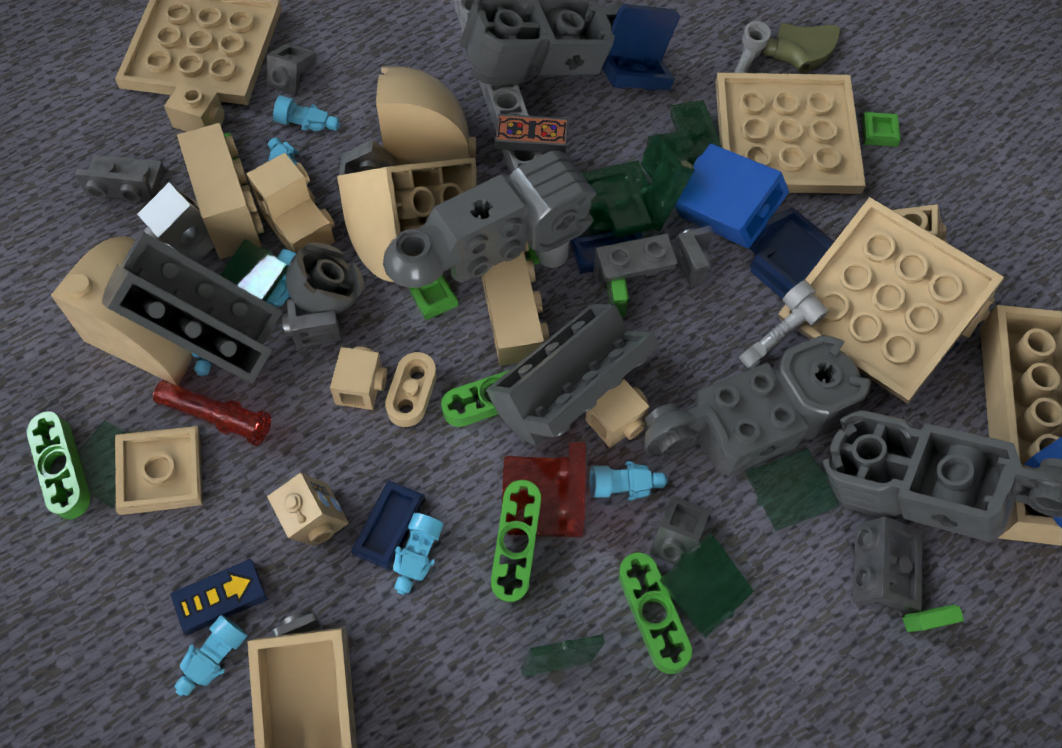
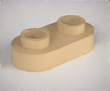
[385,352,437,427]

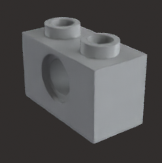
[137,182,214,262]

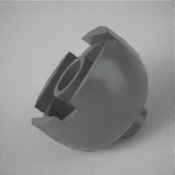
[286,242,364,315]

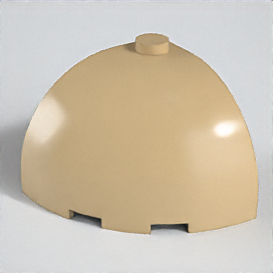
[376,66,476,166]
[337,157,476,282]
[51,236,193,386]

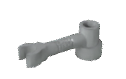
[734,21,771,73]
[739,280,829,369]

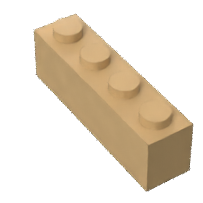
[481,241,550,366]

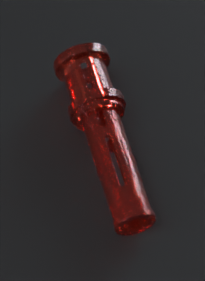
[153,380,271,446]

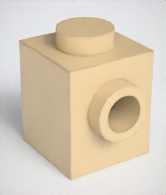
[164,81,225,132]
[330,347,387,410]
[585,379,649,448]

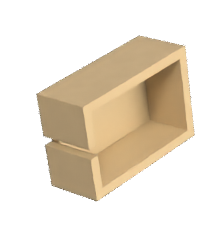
[177,123,264,259]
[247,627,358,748]

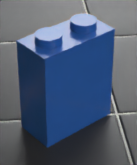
[670,143,789,249]

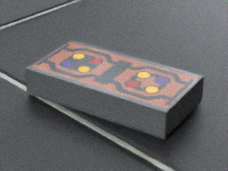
[495,114,568,154]

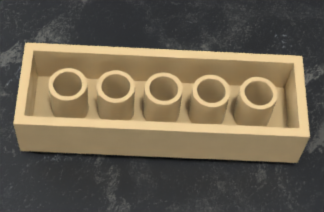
[980,305,1062,546]

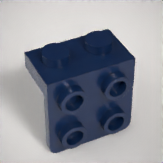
[602,4,680,91]

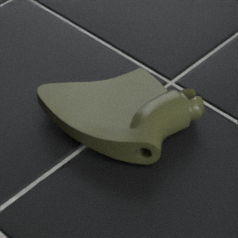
[763,23,840,74]

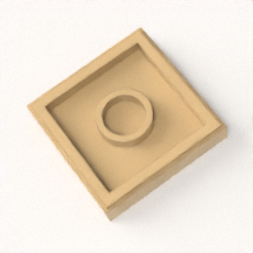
[115,426,203,515]

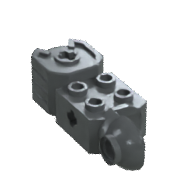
[459,0,622,85]
[383,151,596,288]
[644,335,871,476]
[823,410,1062,543]

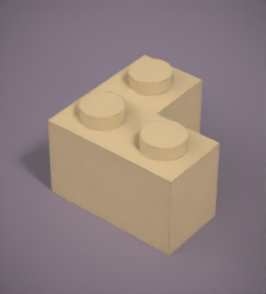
[246,153,335,253]

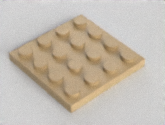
[115,0,282,105]
[715,73,866,194]
[778,197,1004,404]

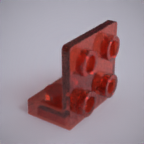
[501,442,586,538]

